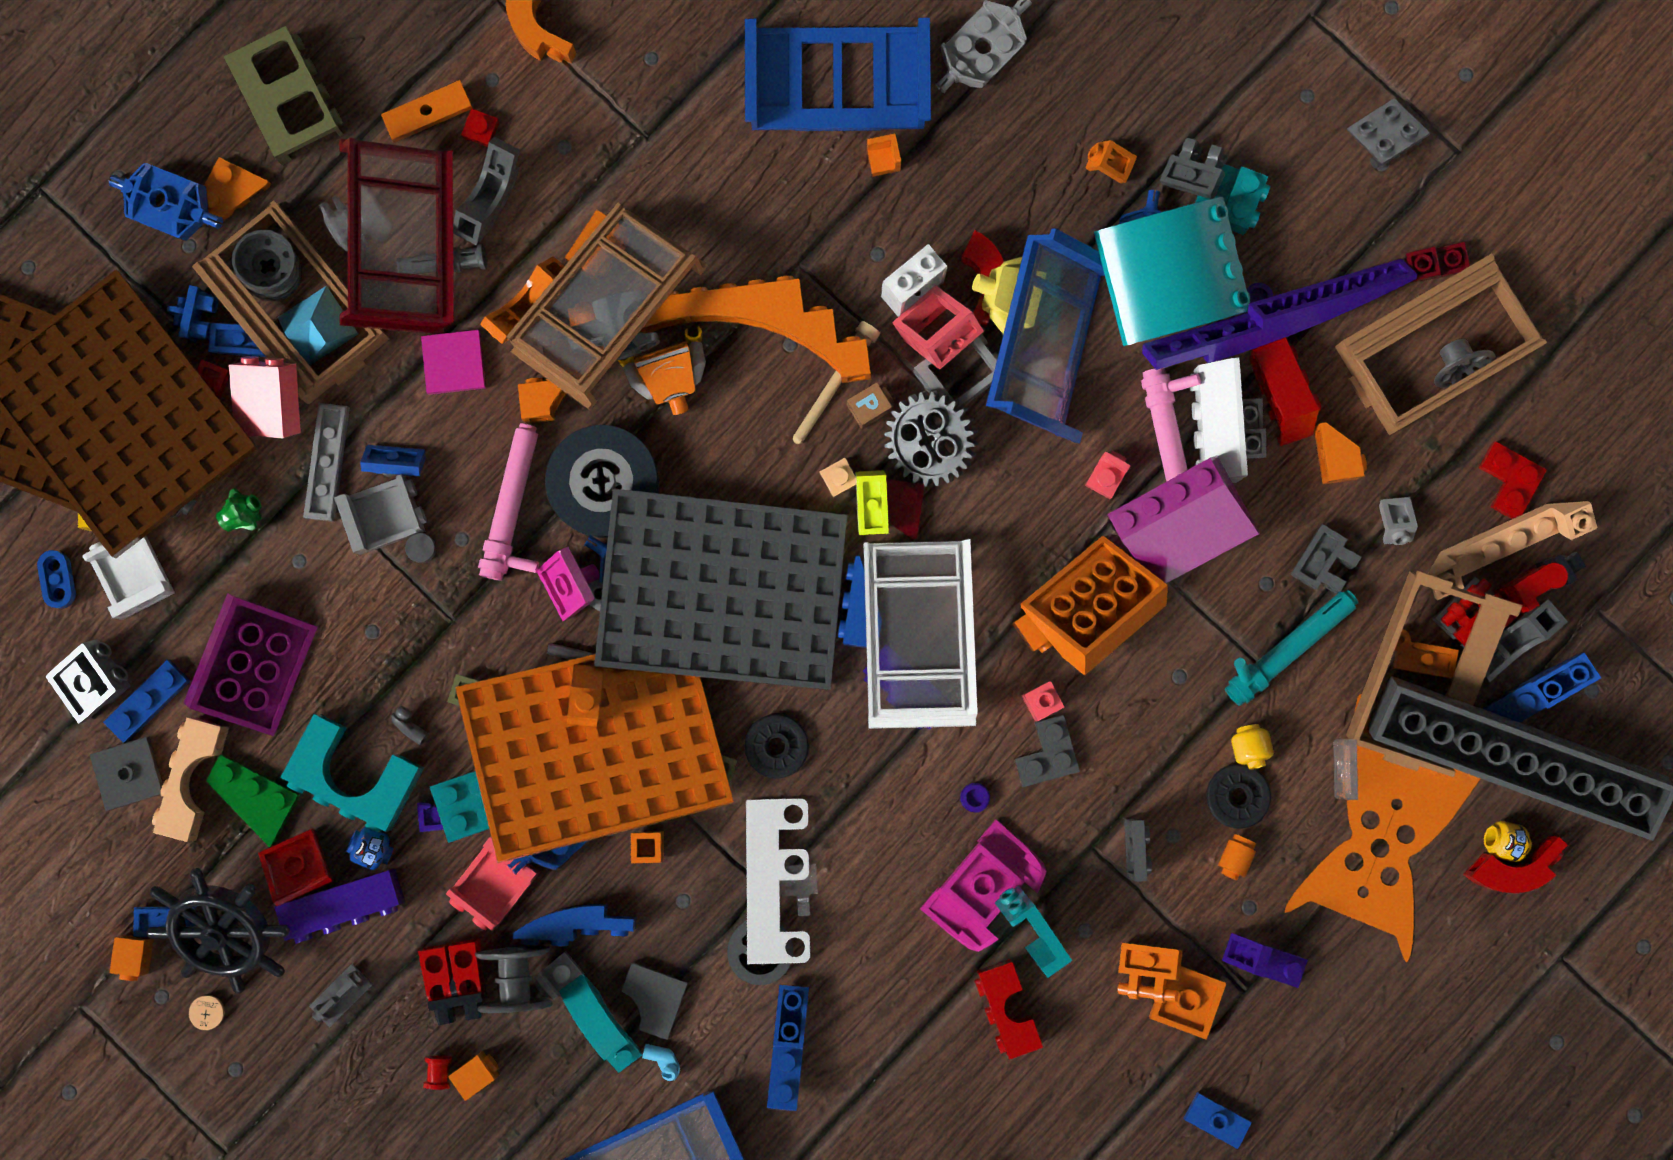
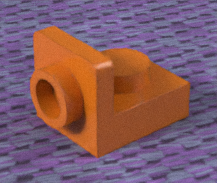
[1085,140,1137,183]

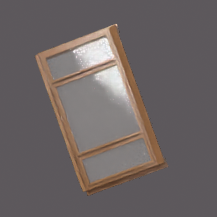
[506,203,708,410]

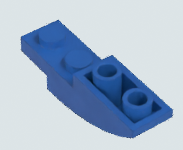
[1481,652,1601,722]
[513,904,637,946]
[767,985,809,1111]

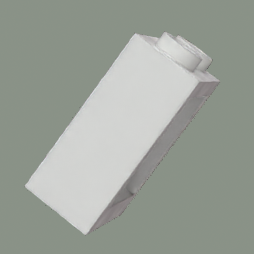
[881,244,947,317]

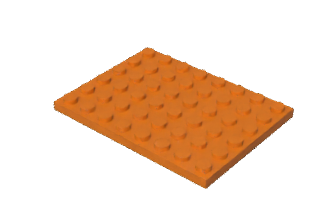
[455,654,734,863]

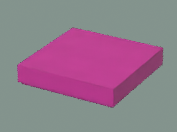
[421,330,486,395]

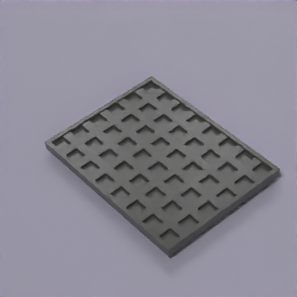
[594,489,847,690]

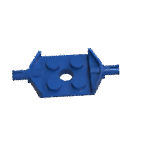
[109,163,223,241]

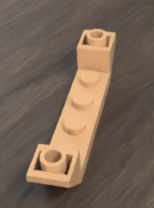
[1428,501,1597,600]

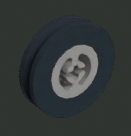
[545,425,659,538]

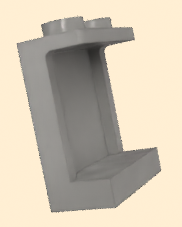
[334,474,427,555]

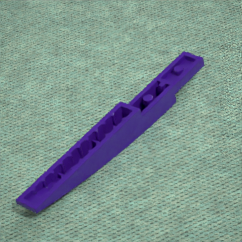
[1142,259,1417,370]

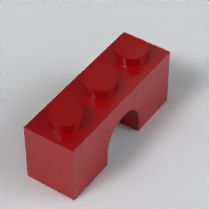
[974,959,1043,1060]

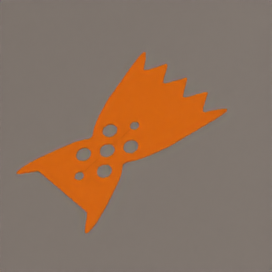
[1285,694,1481,962]

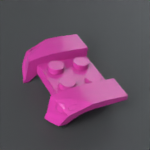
[920,819,1047,952]

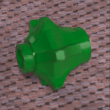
[216,488,262,532]

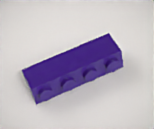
[275,869,405,944]

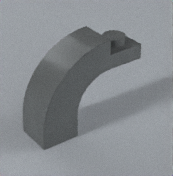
[453,137,520,245]

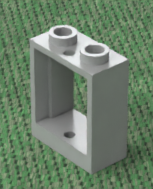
[913,334,998,410]

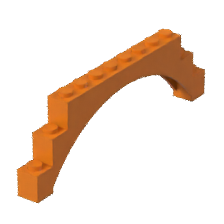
[518,276,871,424]

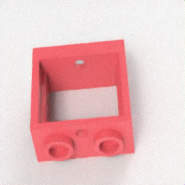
[892,285,984,370]

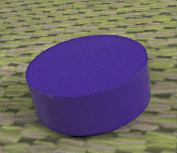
[1246,283,1273,303]
[960,783,990,813]

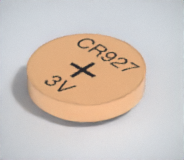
[189,995,225,1030]

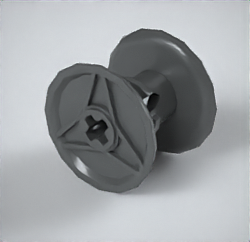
[475,946,553,1013]

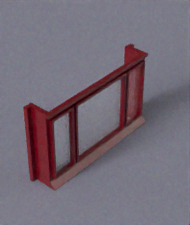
[339,137,454,334]

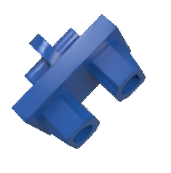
[166,285,219,343]

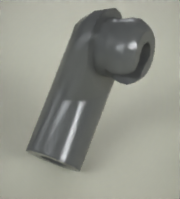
[391,706,429,745]

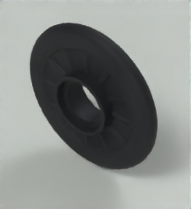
[744,714,809,779]
[1206,764,1271,829]

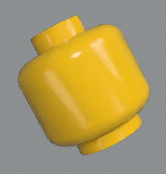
[1231,724,1274,770]

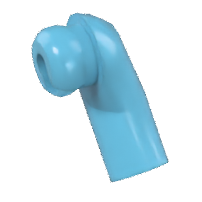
[642,1044,680,1081]

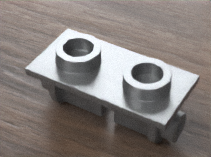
[309,964,373,1028]

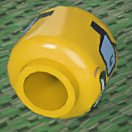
[1484,821,1532,862]

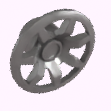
[1434,339,1496,388]

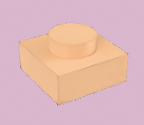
[819,458,856,498]

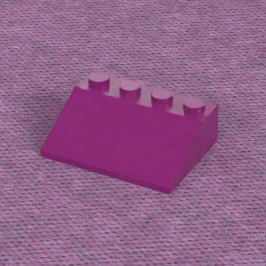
[1107,455,1260,583]
[183,593,317,736]

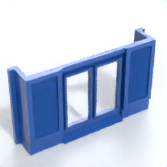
[745,18,931,131]

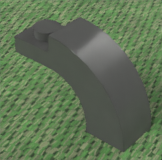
[1483,599,1568,683]

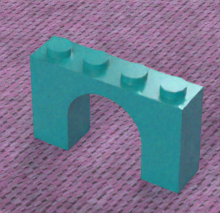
[280,714,425,832]

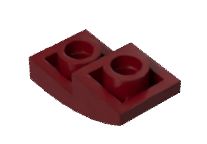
[1406,242,1470,282]

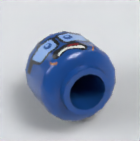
[346,827,394,870]

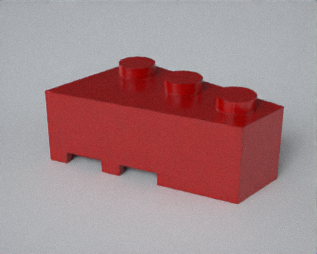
[1250,337,1321,446]

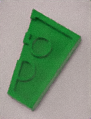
[206,755,301,848]

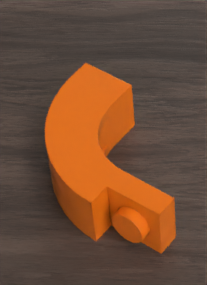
[506,0,577,64]
[480,256,573,344]

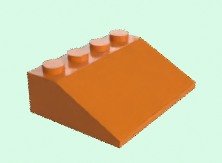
[1021,536,1168,675]

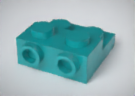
[1195,164,1271,235]

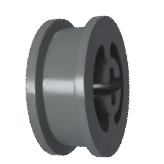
[727,921,793,985]

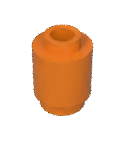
[1218,834,1256,881]

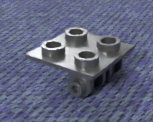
[1347,98,1430,169]

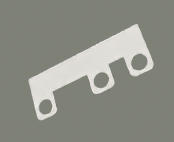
[746,799,810,964]

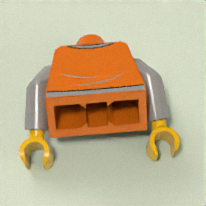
[618,327,706,415]

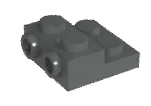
[46,639,131,724]

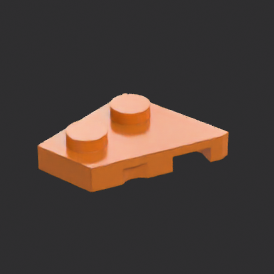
[204,157,271,223]

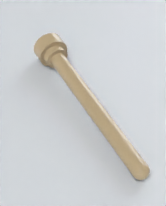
[793,321,881,444]

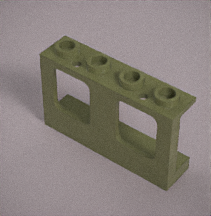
[224,26,344,165]

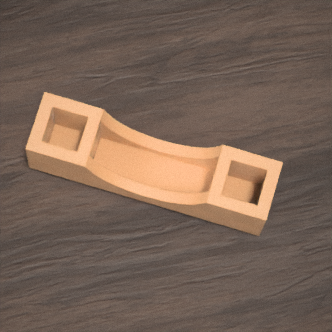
[152,717,229,842]

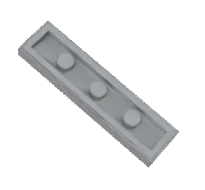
[303,403,350,522]

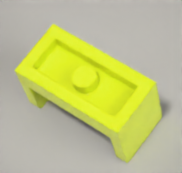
[855,470,889,535]

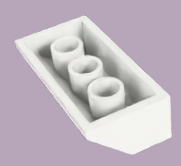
[1190,358,1248,483]

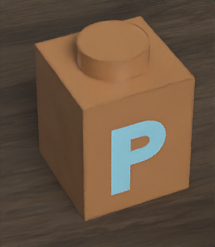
[847,383,894,429]

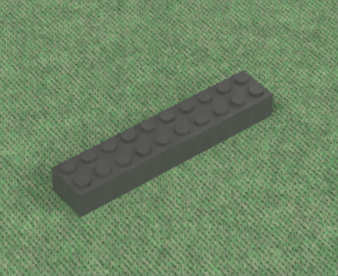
[1367,676,1673,841]

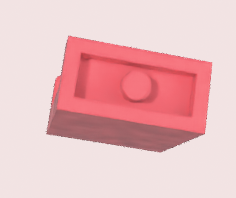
[446,837,541,931]

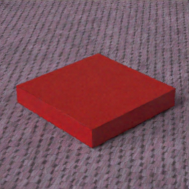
[258,828,333,907]

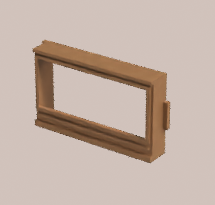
[192,200,390,404]
[1335,253,1547,435]
[1346,570,1522,777]

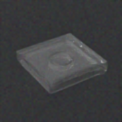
[1333,739,1358,800]

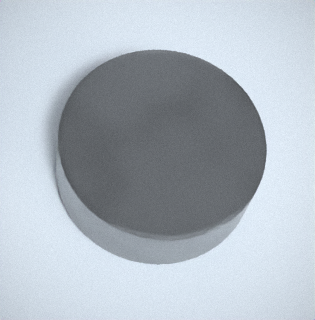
[405,533,436,563]

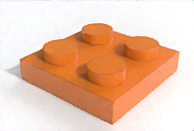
[1149,966,1226,1040]

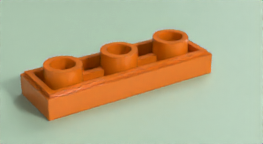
[381,80,473,143]

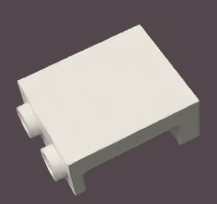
[82,536,175,620]

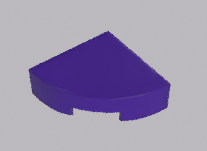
[417,802,444,832]

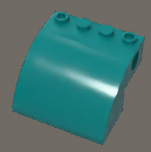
[1094,196,1250,346]

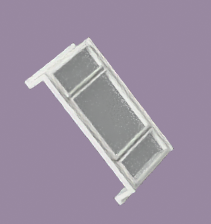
[863,539,977,729]

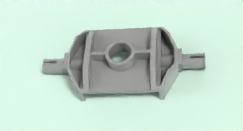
[936,0,1032,93]

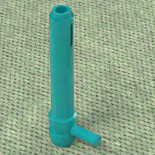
[1225,590,1359,706]

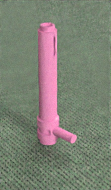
[1141,368,1201,482]
[478,423,539,581]

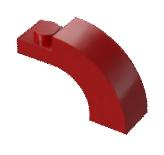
[961,230,1004,328]
[1463,836,1568,893]

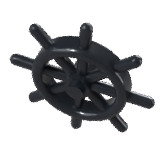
[146,868,290,994]

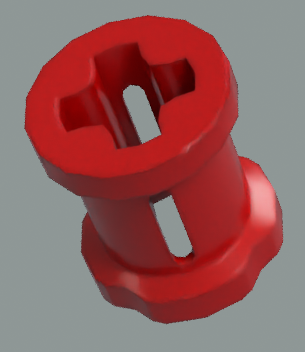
[423,1055,452,1090]

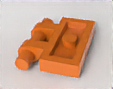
[1118,943,1182,1003]

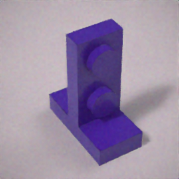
[1222,933,1308,988]

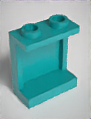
[995,885,1072,978]

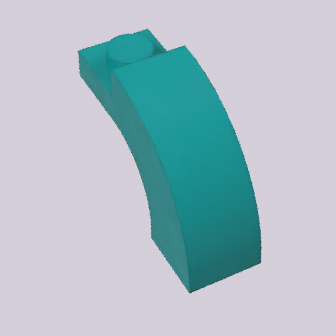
[559,974,642,1073]

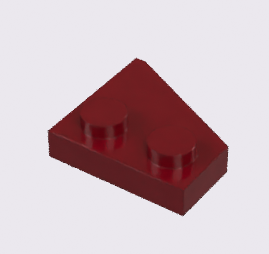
[886,479,924,541]

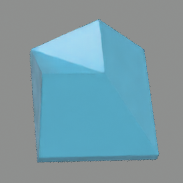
[278,286,358,366]

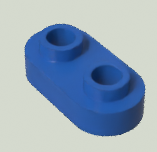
[37,550,76,609]

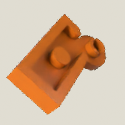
[1393,629,1459,679]

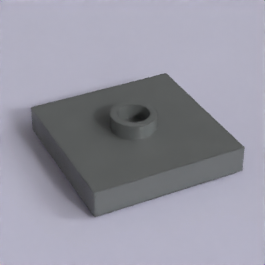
[90,737,163,811]

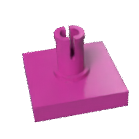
[537,547,600,621]

